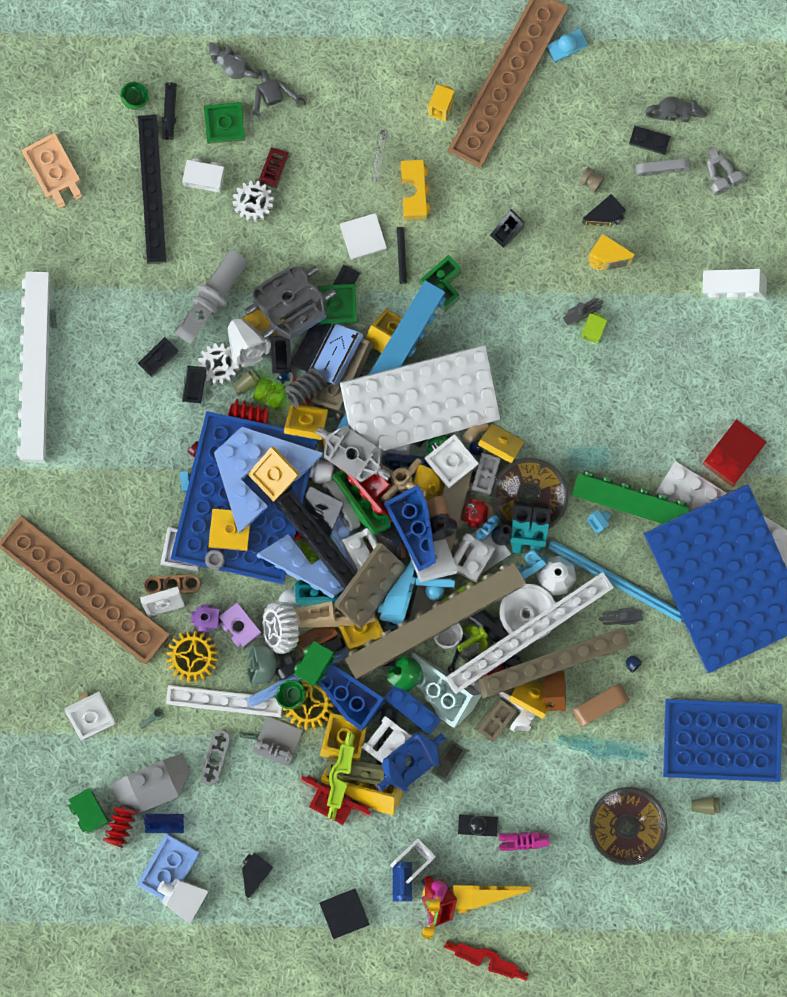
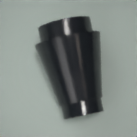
[491,525,512,546]

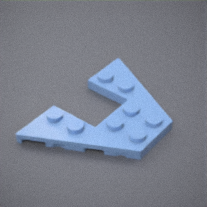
[214,427,323,534]
[257,516,357,598]

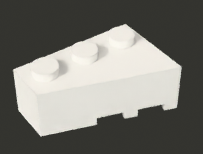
[703,269,767,300]

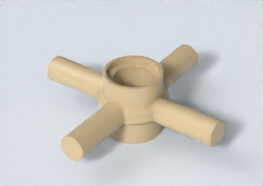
[381,458,427,503]

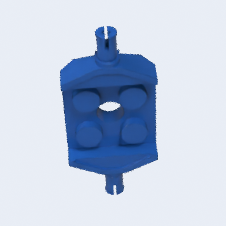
[376,733,446,792]

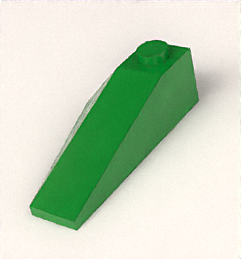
[332,471,391,535]

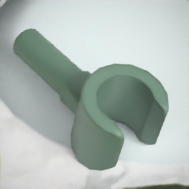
[139,707,164,729]

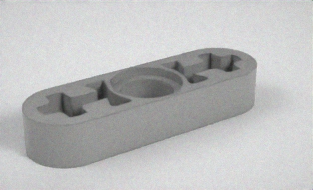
[636,159,691,176]
[323,480,360,531]
[201,730,230,786]

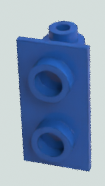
[393,862,412,901]

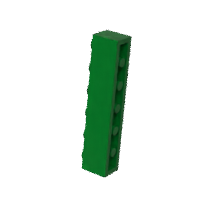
[572,470,690,524]

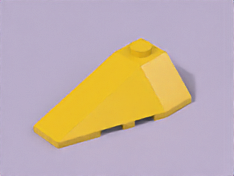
[321,769,403,815]
[452,885,531,913]

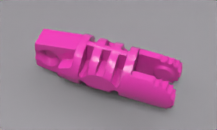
[499,832,549,851]

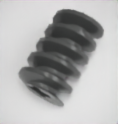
[285,368,327,408]

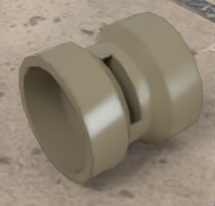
[578,167,604,193]

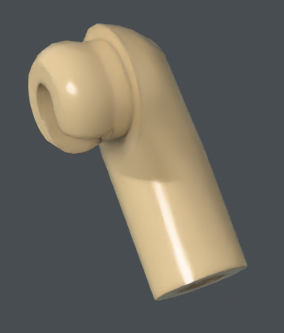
[462,423,489,443]

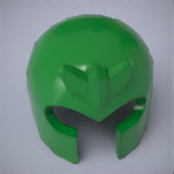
[386,653,423,692]

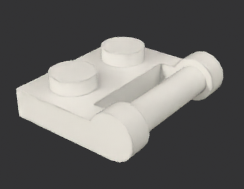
[341,528,378,572]
[453,534,495,583]
[362,716,412,763]

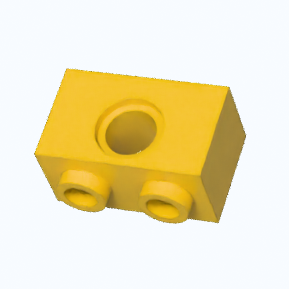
[428,84,454,122]

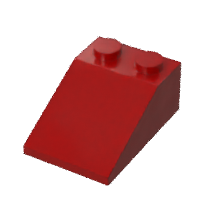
[702,419,767,487]

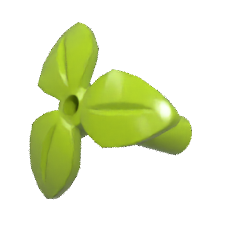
[457,625,489,653]

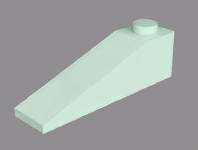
[410,653,482,728]

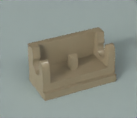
[474,698,517,742]

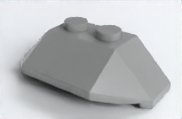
[111,754,190,812]

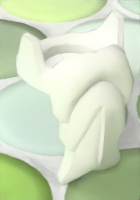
[499,692,535,732]

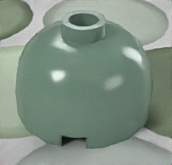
[247,645,280,684]

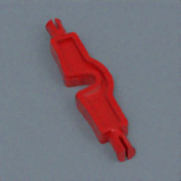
[444,940,529,981]

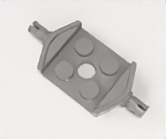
[316,425,392,482]

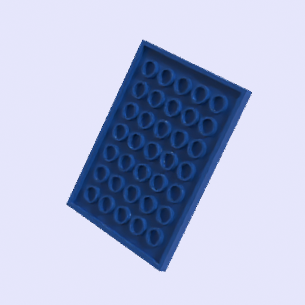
[170,411,318,585]
[643,484,787,674]

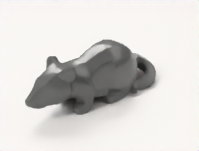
[209,43,260,79]
[645,97,708,123]

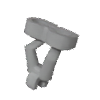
[707,148,747,196]

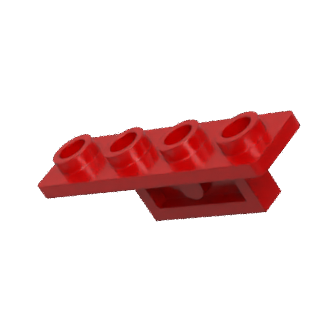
[338,467,391,515]
[301,775,372,826]

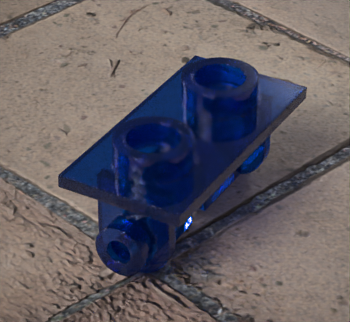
[144,814,185,833]

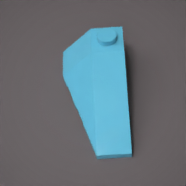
[378,560,417,625]

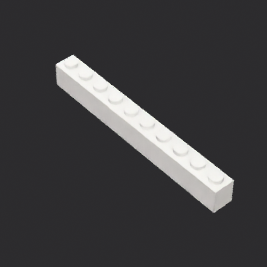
[17,272,51,463]

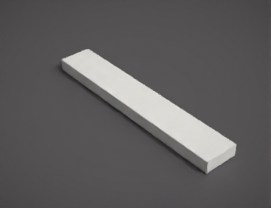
[166,685,283,718]

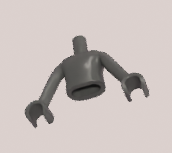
[249,70,307,123]

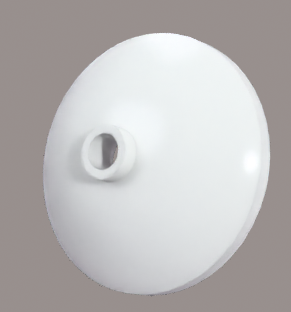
[500,584,555,640]

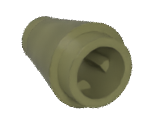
[232,369,262,395]
[691,796,720,815]

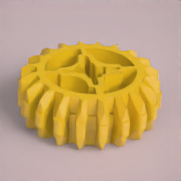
[166,631,219,683]
[283,680,335,730]

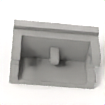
[471,453,500,496]

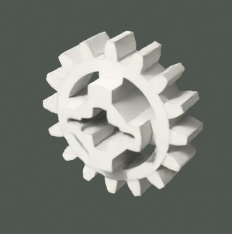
[233,180,274,222]
[198,343,239,385]

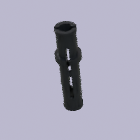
[161,82,177,140]

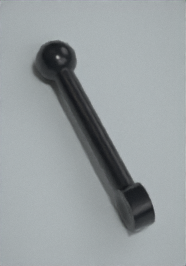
[447,635,466,673]

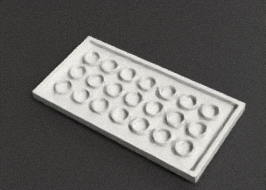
[340,345,500,457]

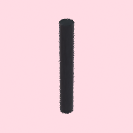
[397,227,407,284]

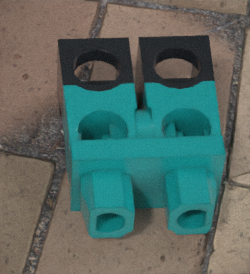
[510,501,552,554]

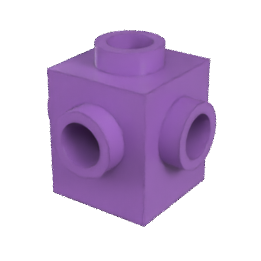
[191,604,220,633]

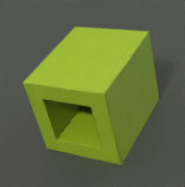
[580,313,607,344]

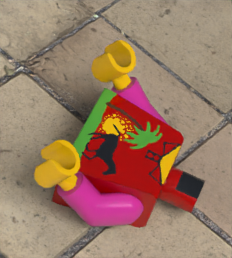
[421,876,457,939]

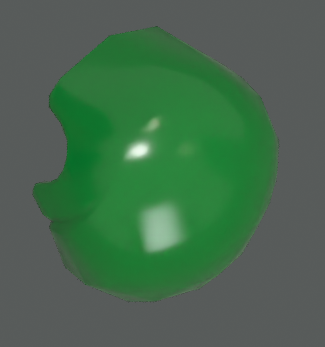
[120,81,149,110]
[275,680,306,710]

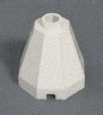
[228,319,271,367]
[536,556,577,597]

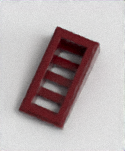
[259,147,289,188]

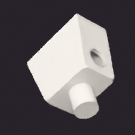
[157,878,208,924]

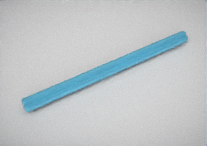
[548,540,682,622]

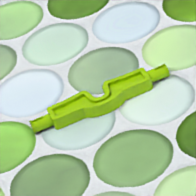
[327,732,355,820]

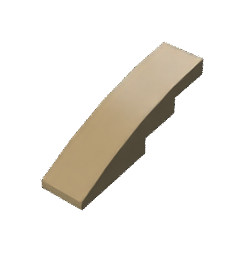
[294,601,377,628]

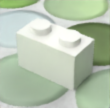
[182,159,225,193]

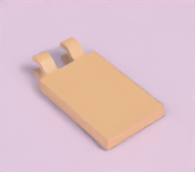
[21,133,83,209]

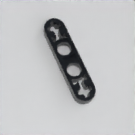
[275,637,346,681]

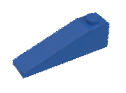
[384,485,437,572]
[319,664,386,731]

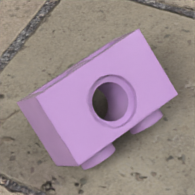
[219,603,262,648]

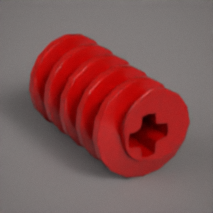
[228,398,269,424]
[103,805,138,848]

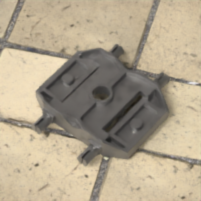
[244,265,336,340]

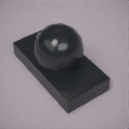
[182,365,207,404]
[458,815,498,837]

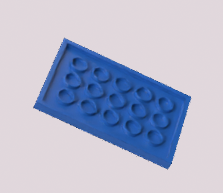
[663,699,782,782]

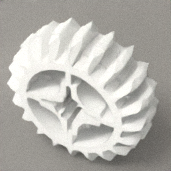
[262,601,300,654]

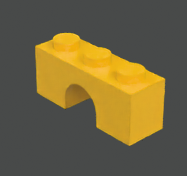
[401,160,430,220]

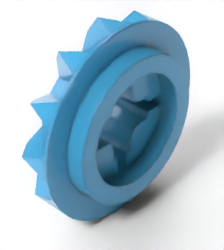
[476,515,500,541]

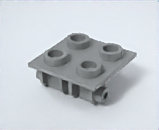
[253,716,303,766]

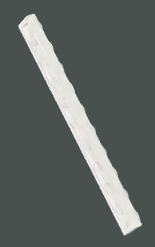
[445,572,614,694]

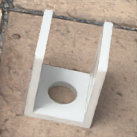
[390,838,436,884]

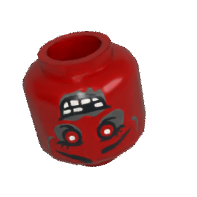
[462,499,489,528]

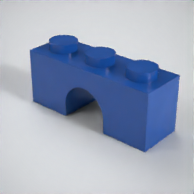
[384,686,441,736]

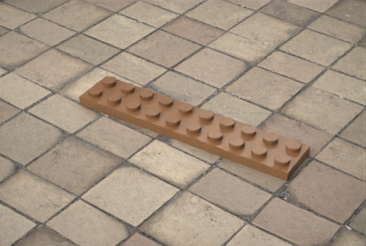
[447,0,568,169]
[0,516,170,665]

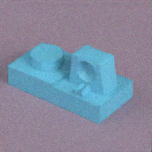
[517,549,548,579]

